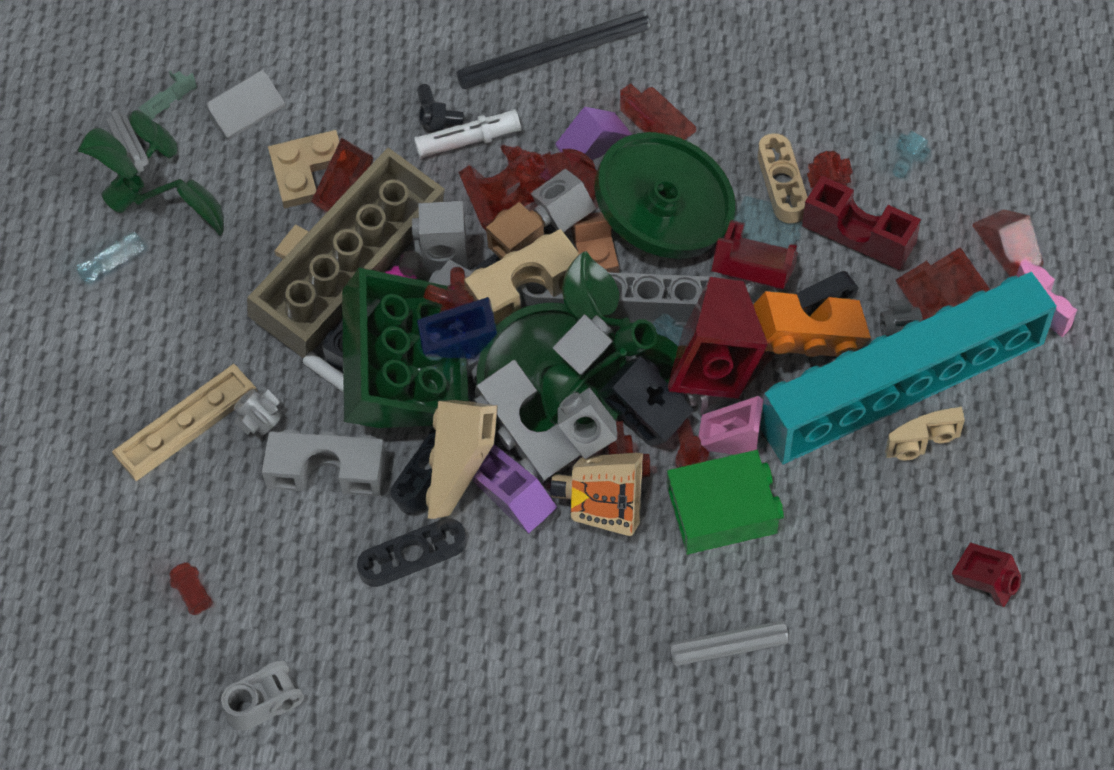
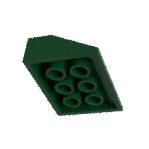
[342,268,468,428]

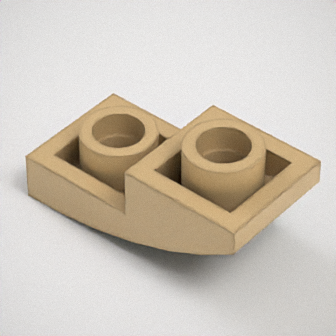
[885,407,965,461]

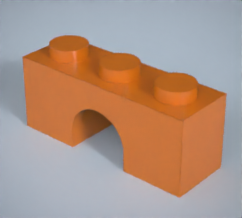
[753,291,871,357]

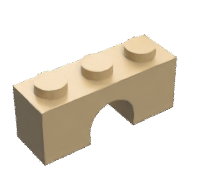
[464,229,579,331]

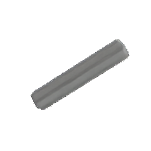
[106,110,149,173]
[670,621,789,666]

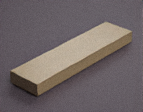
[112,364,257,481]

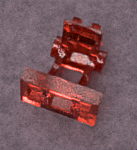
[458,145,551,230]

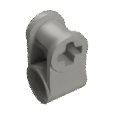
[221,661,304,731]

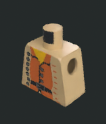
[550,453,643,536]

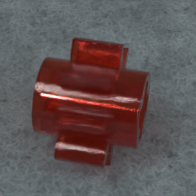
[807,151,853,189]

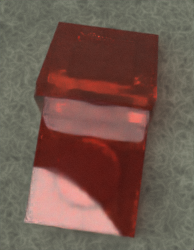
[311,138,373,212]

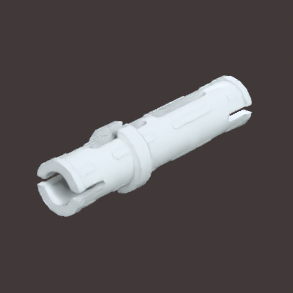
[414,109,521,159]

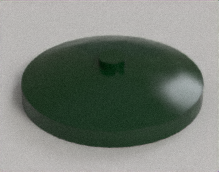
[594,132,735,259]
[476,303,626,432]

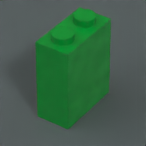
[666,450,784,555]

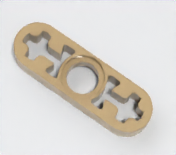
[758,134,808,223]

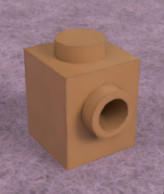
[486,202,545,260]

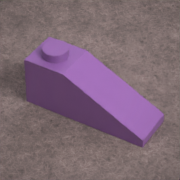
[472,445,557,534]

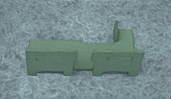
[138,70,197,120]

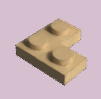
[268,130,345,209]

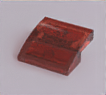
[895,247,991,320]

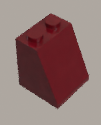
[668,277,768,399]

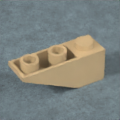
[426,400,498,519]

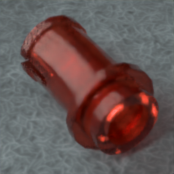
[169,562,213,615]

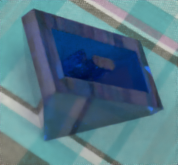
[417,297,498,359]

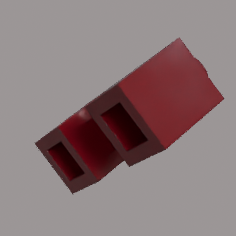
[802,175,921,270]

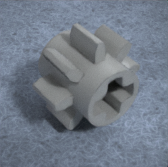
[234,389,281,435]

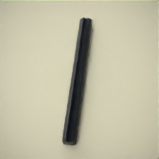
[456,10,650,89]

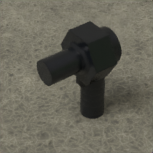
[417,84,464,131]

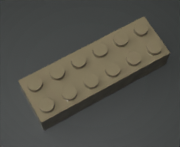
[247,147,445,359]

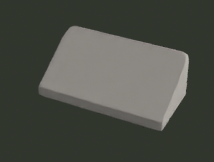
[205,70,286,140]

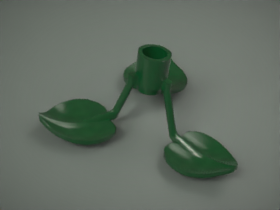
[78,110,224,236]
[540,251,678,425]

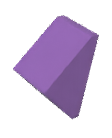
[555,107,632,170]

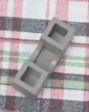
[474,360,581,486]
[262,430,387,497]

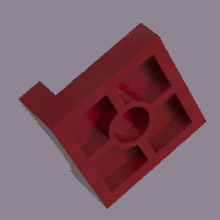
[711,220,798,289]

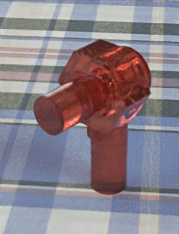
[424,267,473,319]
[675,418,710,468]

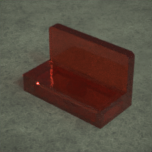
[620,83,696,140]

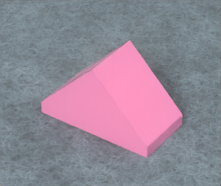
[697,396,763,455]

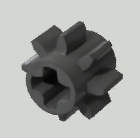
[880,299,923,337]

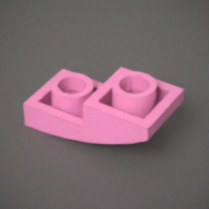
[1016,258,1077,337]

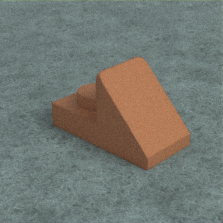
[570,212,619,273]

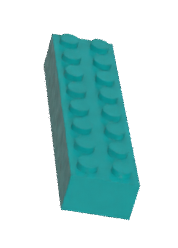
[760,271,1057,465]

